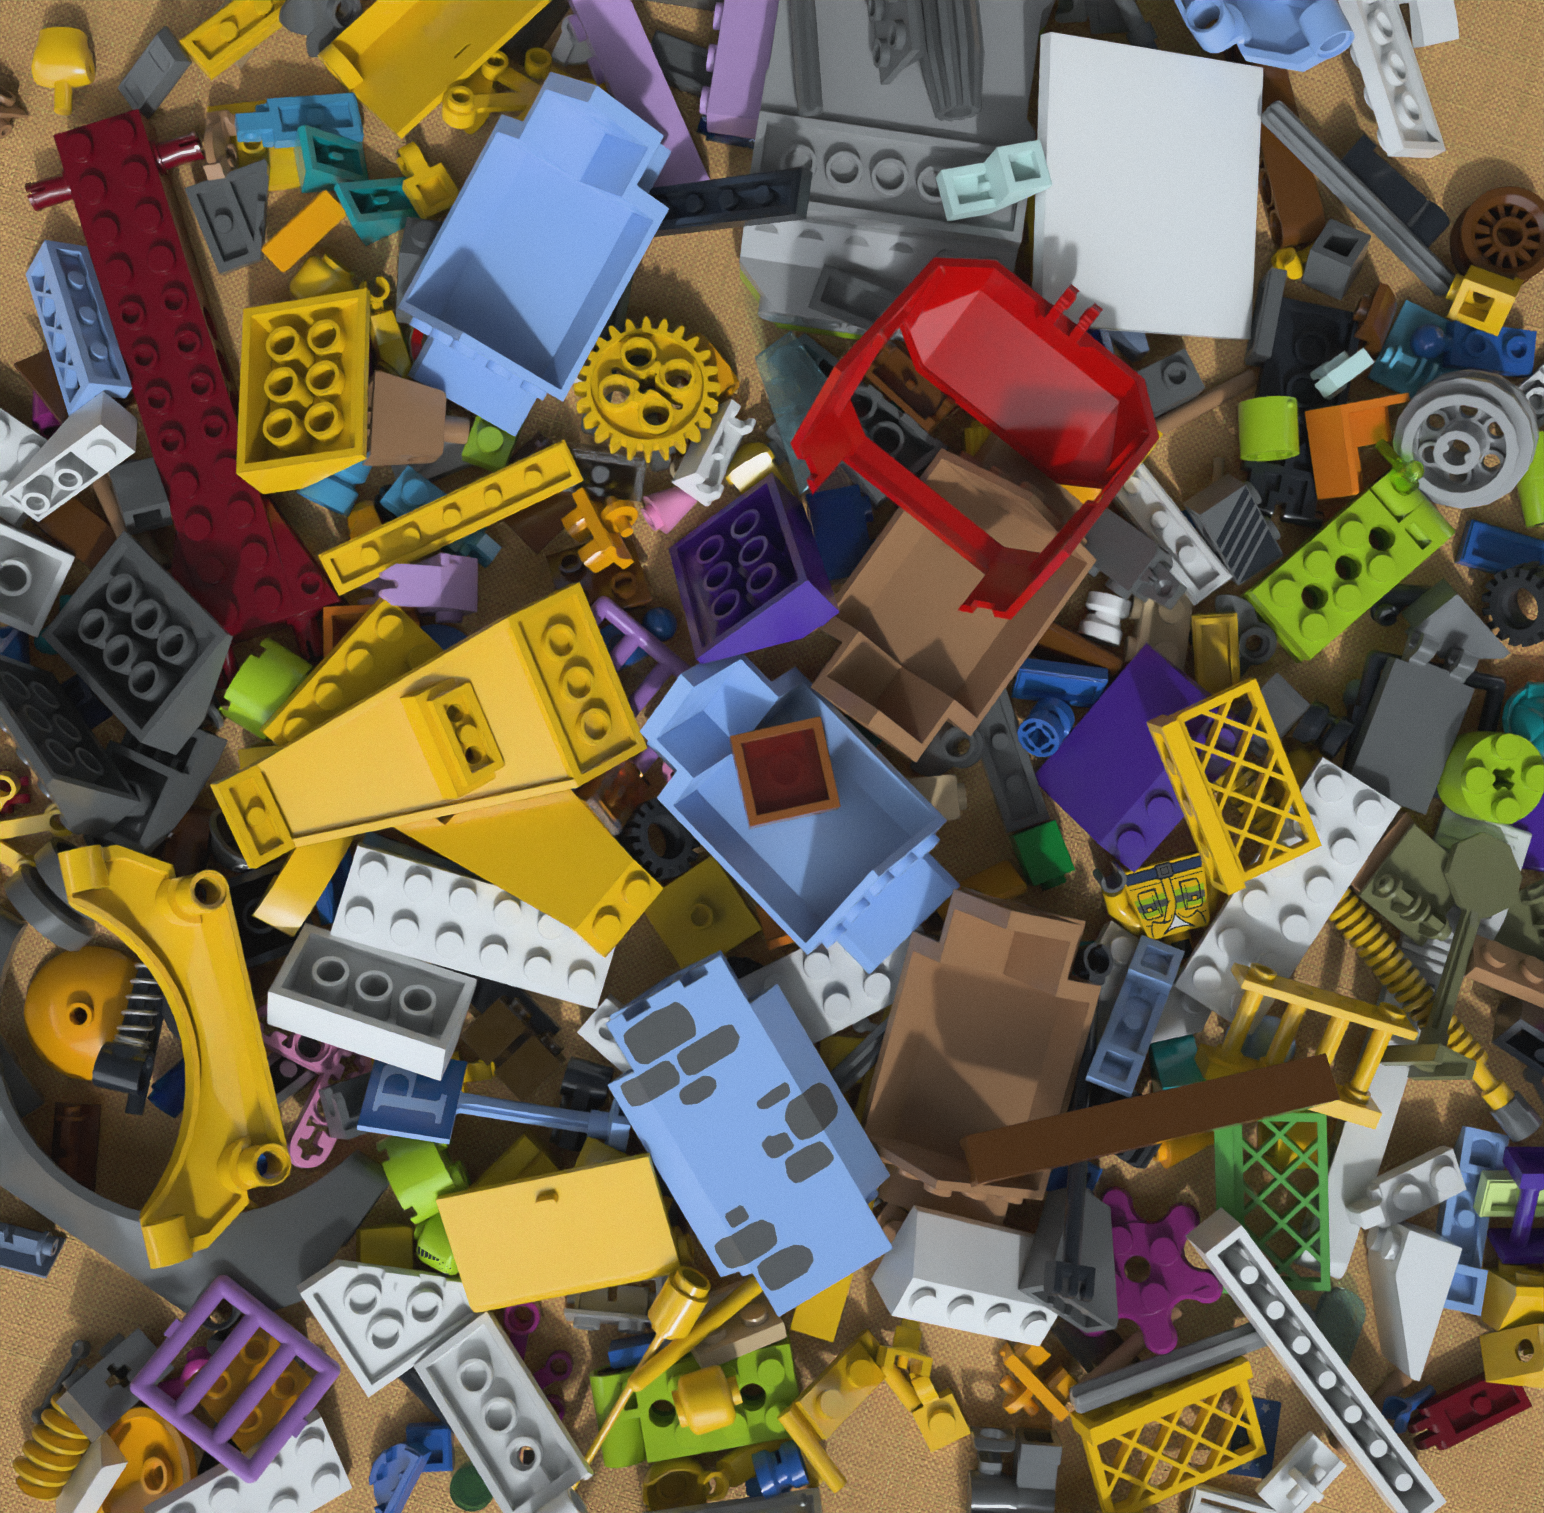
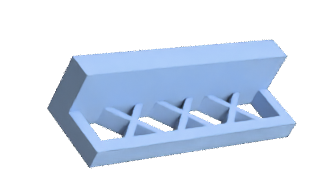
[26,240,132,416]

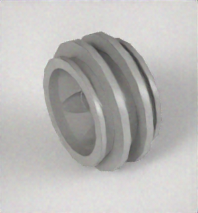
[1393,369,1539,509]

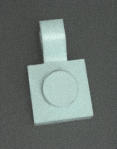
[1310,348,1374,400]

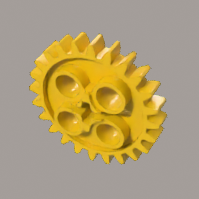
[574,317,720,463]

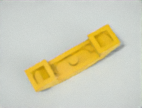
[252,835,355,937]

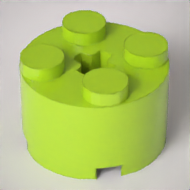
[219,637,316,742]
[1437,731,1544,824]
[376,1135,472,1224]

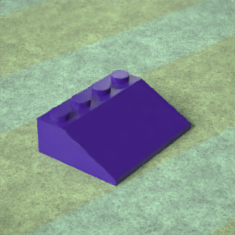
[668,473,840,664]
[1035,642,1254,873]

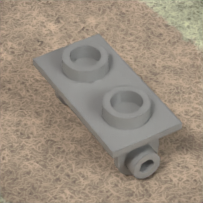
[564,1285,656,1334]

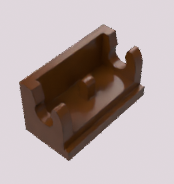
[865,339,957,433]

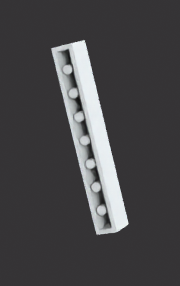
[1186,1207,1447,1513]

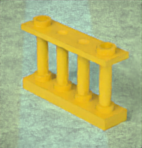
[1194,962,1418,1129]

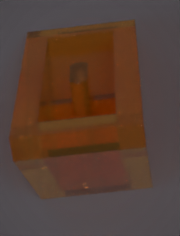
[573,758,651,836]

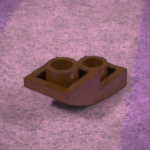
[1352,282,1397,360]
[31,497,117,571]

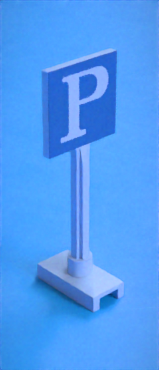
[357,1059,631,1153]

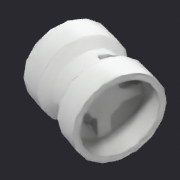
[1077,591,1132,647]

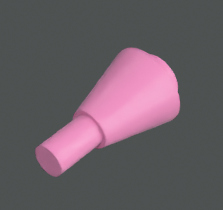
[641,486,697,534]

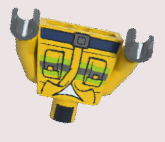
[1093,852,1222,959]

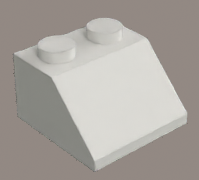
[0,518,75,637]

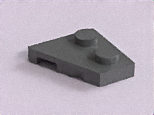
[184,159,270,275]

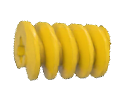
[12,1393,91,1501]

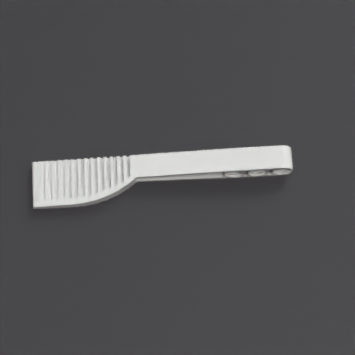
[1294,804,1532,1279]

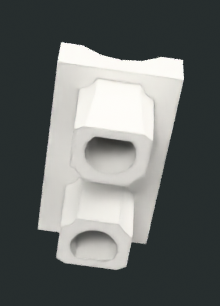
[1255,1430,1346,1513]

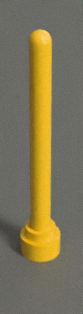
[627,1275,763,1392]

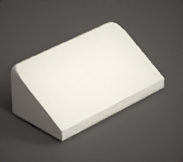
[56,1431,128,1513]

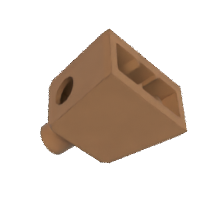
[362,371,470,466]

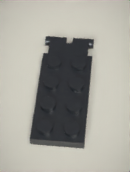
[1239,297,1359,529]

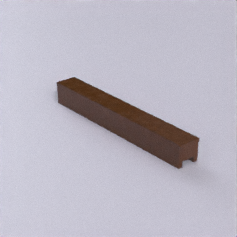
[959,1053,1340,1188]

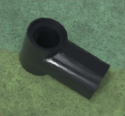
[549,1056,614,1151]

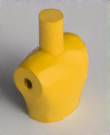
[31,27,96,116]

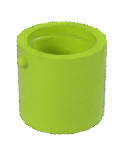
[1238,396,1300,461]

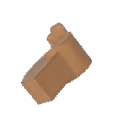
[203,110,239,181]

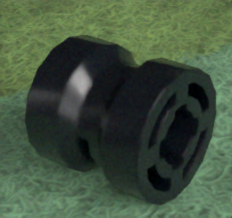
[1292,699,1356,760]

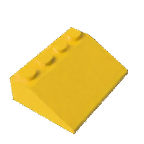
[236,288,370,494]

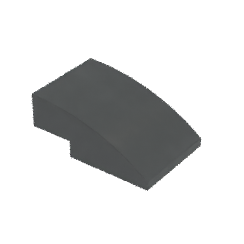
[103,727,228,856]

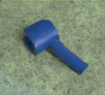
[1381,1385,1436,1434]

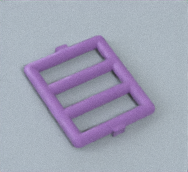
[590,596,692,786]
[130,1275,341,1483]

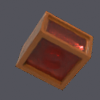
[729,716,841,829]

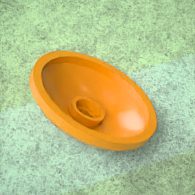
[24,946,138,1080]
[97,1406,198,1513]

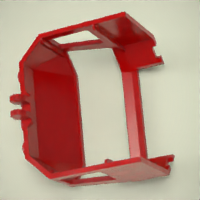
[790,257,1160,620]

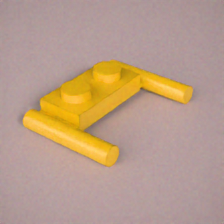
[777,1328,922,1493]

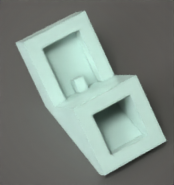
[935,139,1052,222]

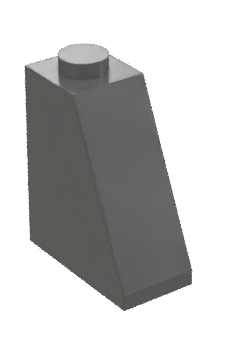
[1018,1187,1118,1333]

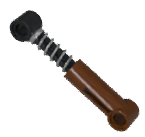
[92,804,214,1097]

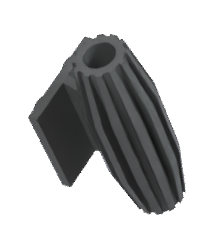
[867,0,985,121]

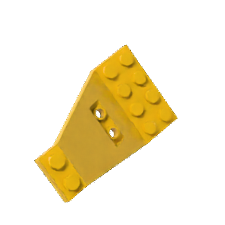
[210,582,647,869]
[259,597,663,958]

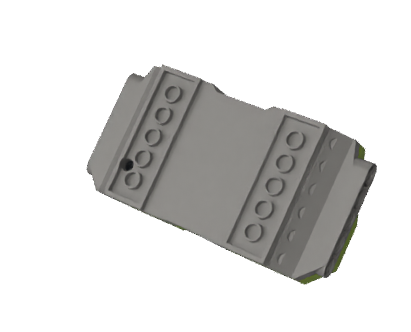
[739,0,1055,342]

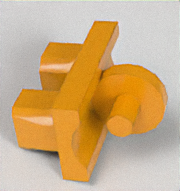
[561,487,638,573]
[998,1342,1079,1422]

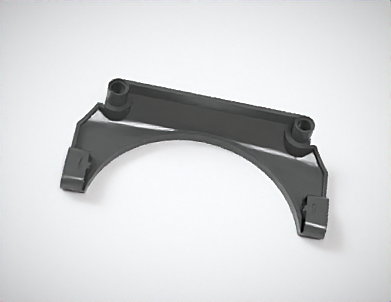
[0,905,390,1331]

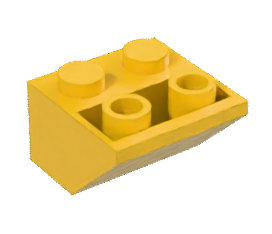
[1482,1261,1544,1331]

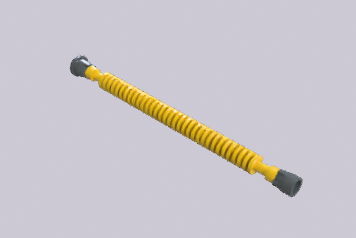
[1215,765,1543,1142]

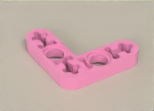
[256,1004,372,1168]

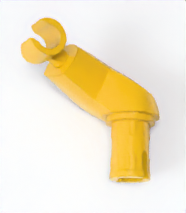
[358,276,414,381]
[697,1438,824,1501]

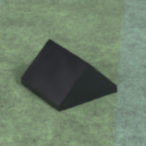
[200,859,314,969]

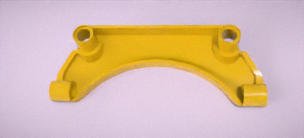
[57,845,291,1269]

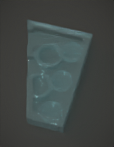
[755,331,872,495]

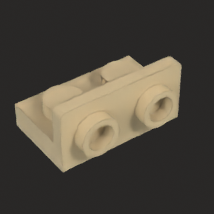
[1123,593,1193,672]
[690,1277,787,1369]

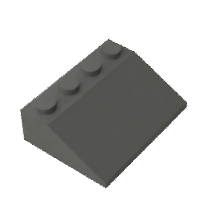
[41,531,233,755]
[0,654,140,838]

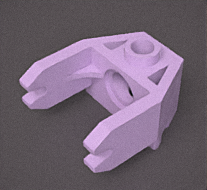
[357,553,478,623]

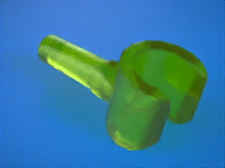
[1375,439,1424,496]

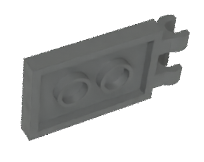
[1344,632,1480,815]

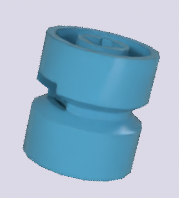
[296,461,372,517]

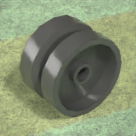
[4,837,99,951]

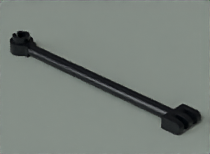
[1043,942,1113,1302]

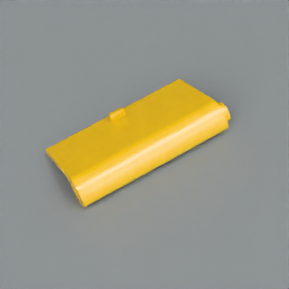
[317,0,552,139]
[436,1153,694,1313]

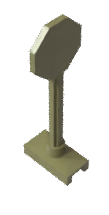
[1380,832,1522,1081]

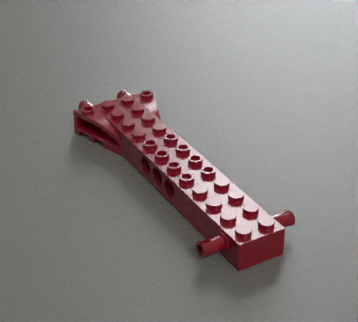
[25,109,350,691]

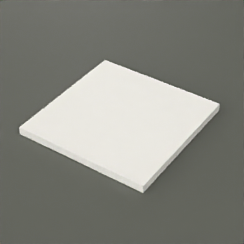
[1032,32,1263,340]

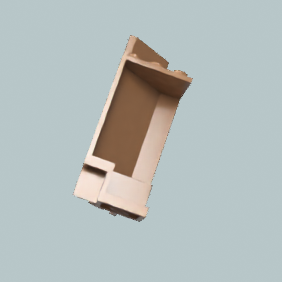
[811,432,1097,762]
[860,886,1102,1226]

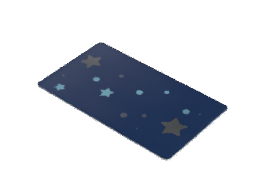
[1227,1397,1281,1479]

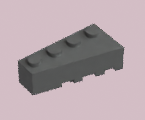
[769,333,949,510]

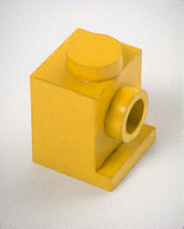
[1445,265,1524,336]

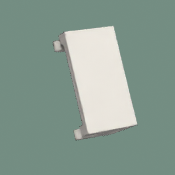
[672,399,756,506]

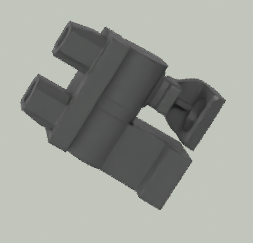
[966,1426,1062,1513]

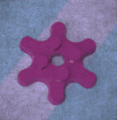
[1079,1186,1223,1355]

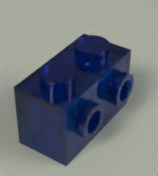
[805,484,877,586]

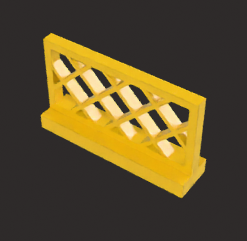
[1146,677,1322,895]
[1070,1356,1267,1513]

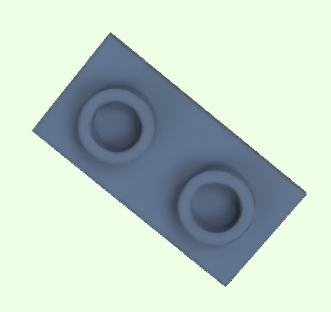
[0,1222,66,1279]

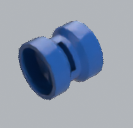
[1017,697,1075,757]
[752,1439,810,1500]

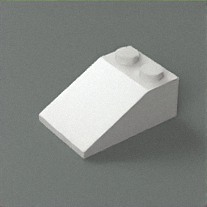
[1366,1221,1462,1381]

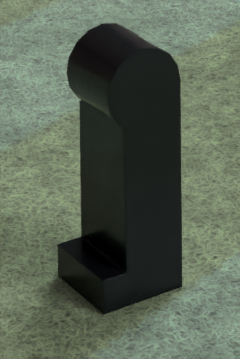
[1341,135,1450,248]

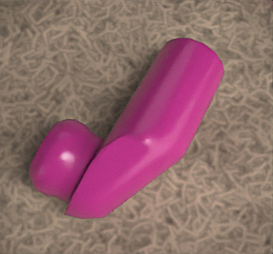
[157,1346,212,1401]

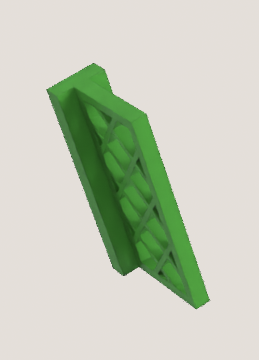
[1214,1109,1331,1294]

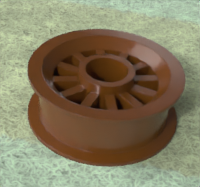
[1449,186,1544,285]

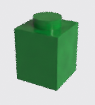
[1008,820,1075,891]

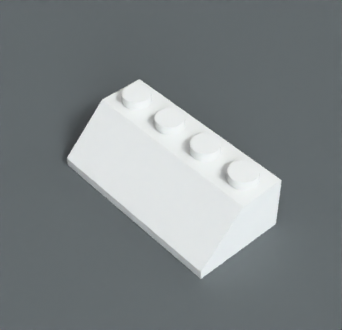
[267,923,477,1081]
[871,1205,1058,1346]

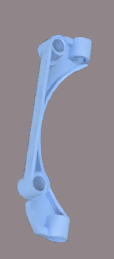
[1174,0,1355,72]

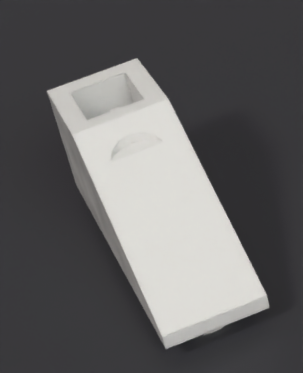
[2,391,137,522]

